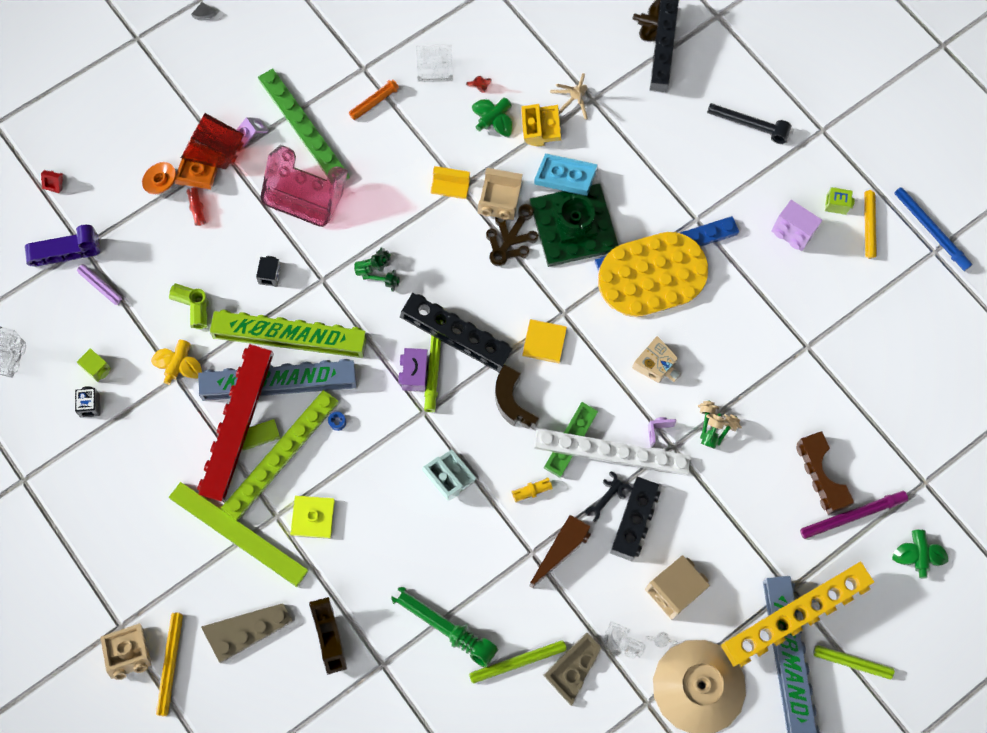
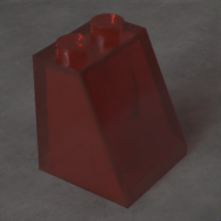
[180,113,244,170]

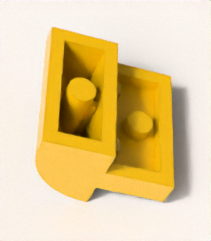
[521,104,561,146]

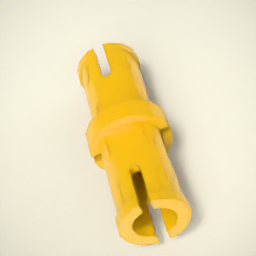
[511,477,553,503]

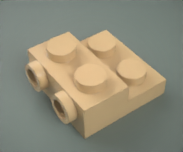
[100,623,152,680]

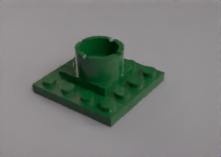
[529,183,619,267]

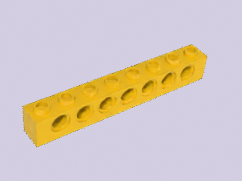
[720,561,874,667]

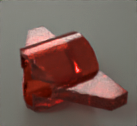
[466,76,492,93]

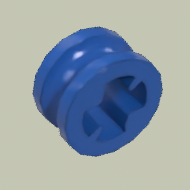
[328,412,347,431]

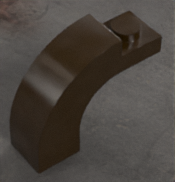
[495,364,539,430]
[309,597,347,675]

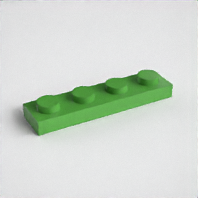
[544,402,598,478]

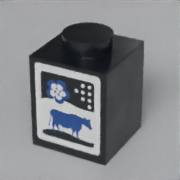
[256,256,281,287]
[75,386,100,418]

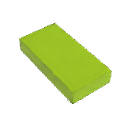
[242,419,281,451]

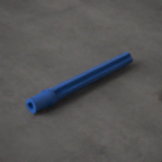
[894,187,973,272]

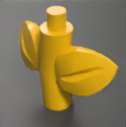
[151,339,202,385]

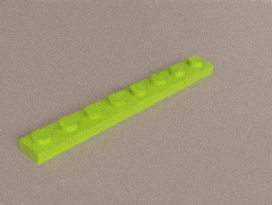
[221,390,339,521]

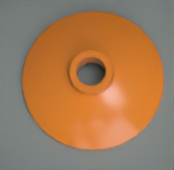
[142,162,176,195]

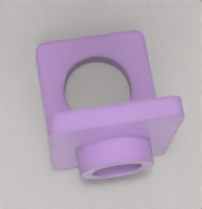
[233,117,269,147]
[648,417,676,447]

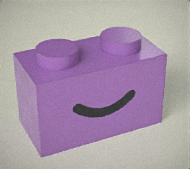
[398,348,428,392]

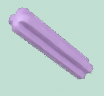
[77,264,122,305]

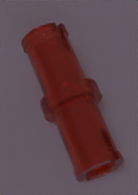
[186,187,206,226]

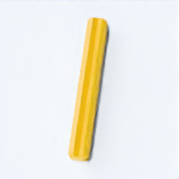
[864,190,877,259]

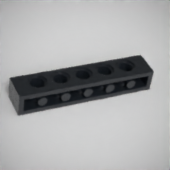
[649,0,679,93]
[399,292,513,373]

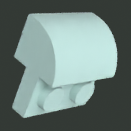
[422,449,476,501]

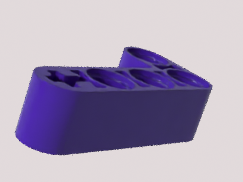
[24,224,100,267]

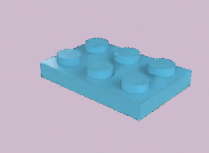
[534,153,598,196]

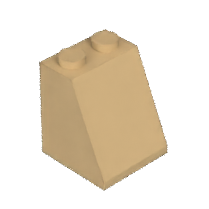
[645,555,710,620]

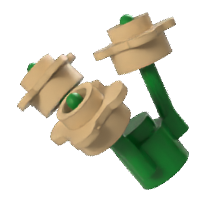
[698,400,742,449]

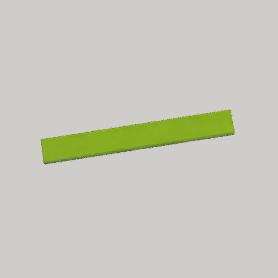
[168,482,309,587]

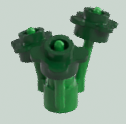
[354,247,400,292]

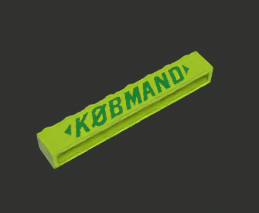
[210,310,367,358]

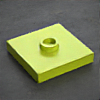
[290,496,335,539]

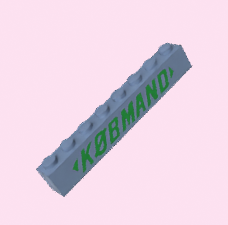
[198,359,356,401]
[762,576,820,733]

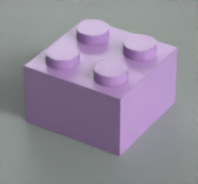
[771,200,822,251]

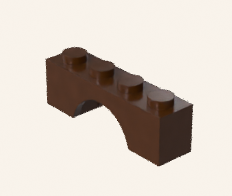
[796,431,854,515]

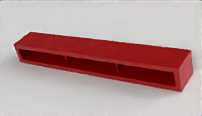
[197,344,274,502]

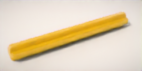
[156,612,183,717]

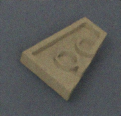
[543,632,602,706]

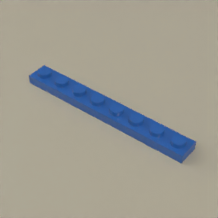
[595,216,739,271]

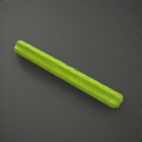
[469,640,567,684]

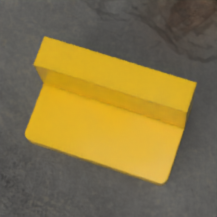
[431,166,470,199]

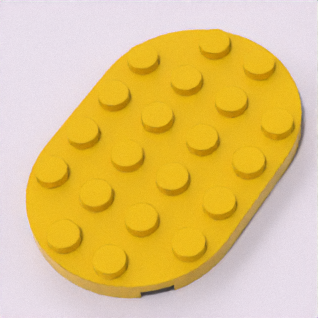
[598,232,708,317]

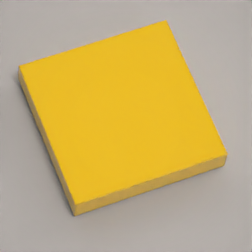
[522,319,567,363]

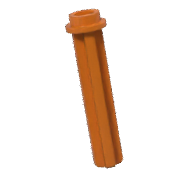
[349,79,399,120]

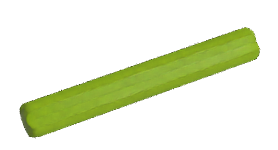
[813,645,894,679]

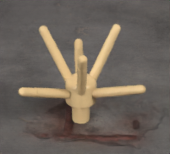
[550,73,588,120]

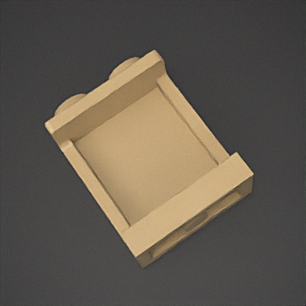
[478,168,523,220]

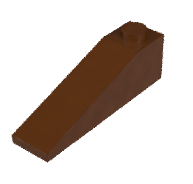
[529,515,591,588]

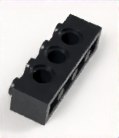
[610,476,661,561]

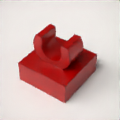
[41,170,63,193]

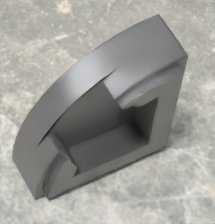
[191,2,217,20]

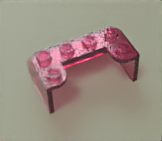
[260,145,348,227]

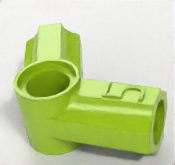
[169,283,209,329]

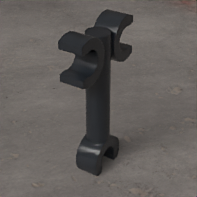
[585,471,632,522]

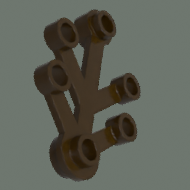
[486,204,538,266]

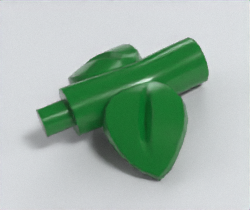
[472,97,512,138]
[892,529,948,579]

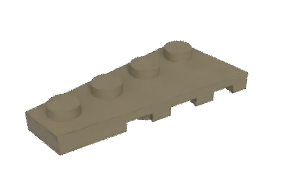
[201,603,293,663]

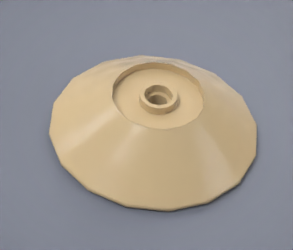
[653,640,746,733]

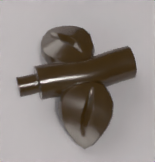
[632,0,660,42]

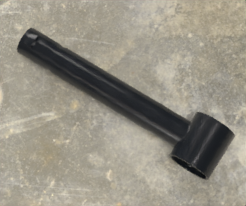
[707,103,792,144]

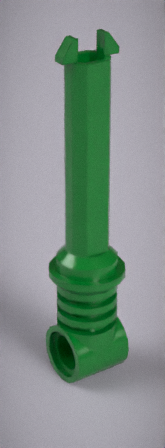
[391,587,498,667]

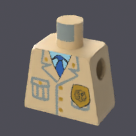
[632,336,681,383]

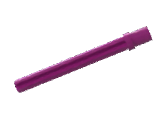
[800,490,908,539]

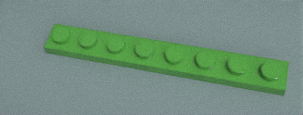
[258,68,350,187]

